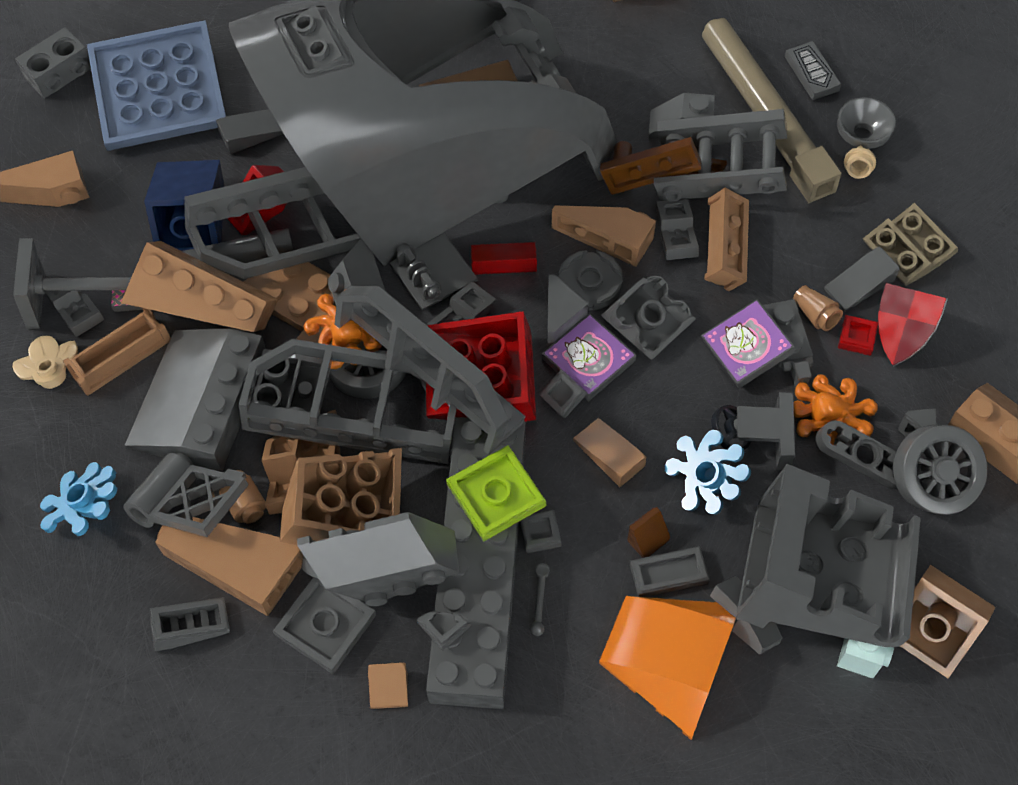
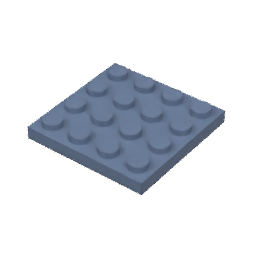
[87,20,226,151]

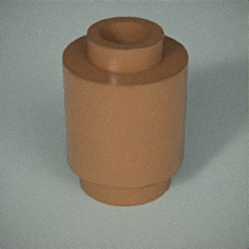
[219,470,266,524]

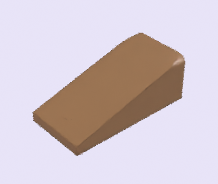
[573,418,647,487]

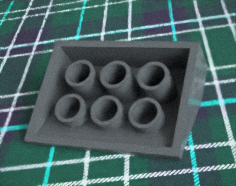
[124,328,266,472]

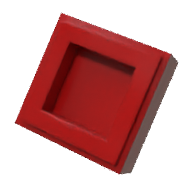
[838,315,878,356]

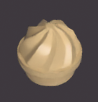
[844,146,876,179]

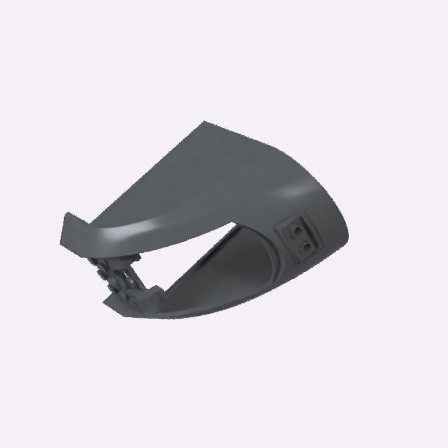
[229,0,617,267]

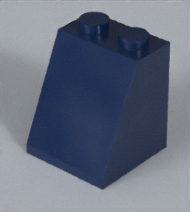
[144,160,225,251]

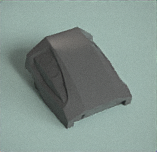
[250,349,323,412]

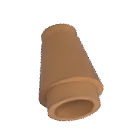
[793,285,843,331]

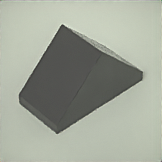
[547,275,588,348]

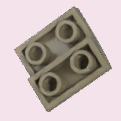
[863,203,958,286]

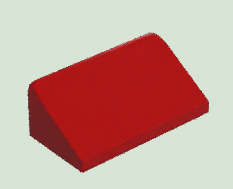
[471,242,537,275]

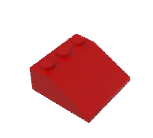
[426,311,536,421]

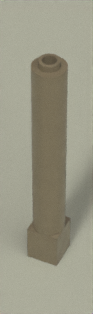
[702,18,842,203]

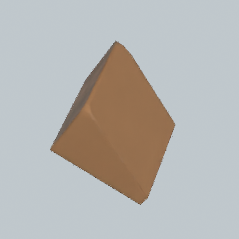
[368,663,408,709]

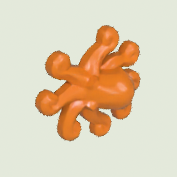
[304,290,382,370]
[793,374,878,445]

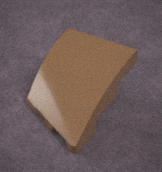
[262,410,340,515]

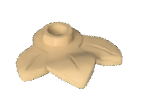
[12,335,78,389]

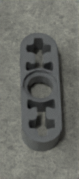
[816,421,897,489]

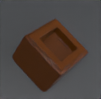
[628,507,670,558]

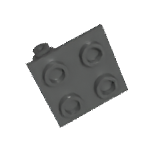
[389,233,478,311]

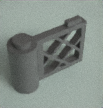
[123,453,249,537]

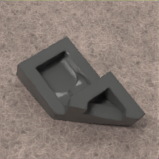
[45,291,104,337]

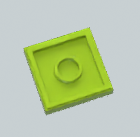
[446,445,546,542]

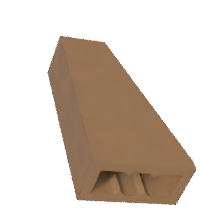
[155,517,303,616]

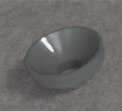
[837,97,896,149]

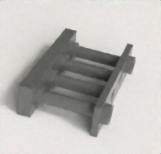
[654,109,787,201]

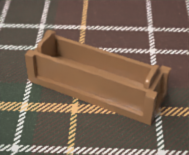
[704,188,749,291]
[63,308,171,396]

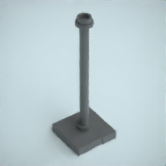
[13,238,231,330]

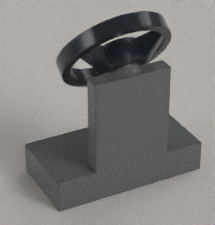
[711,392,795,470]

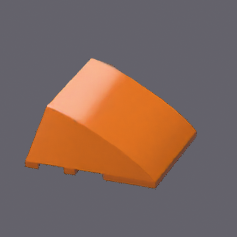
[599,596,736,740]

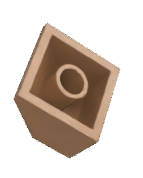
[900,565,996,678]

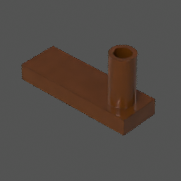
[600,137,702,195]

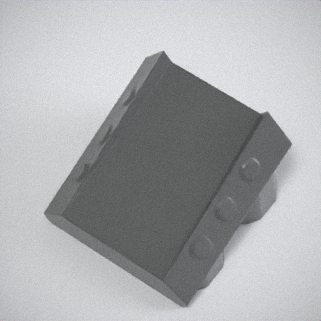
[601,275,696,360]

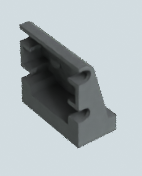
[736,464,921,647]

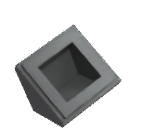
[898,409,936,437]

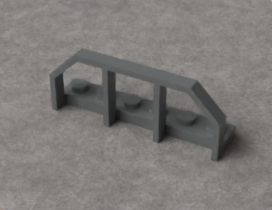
[184,167,361,279]
[334,286,525,455]
[239,339,457,464]

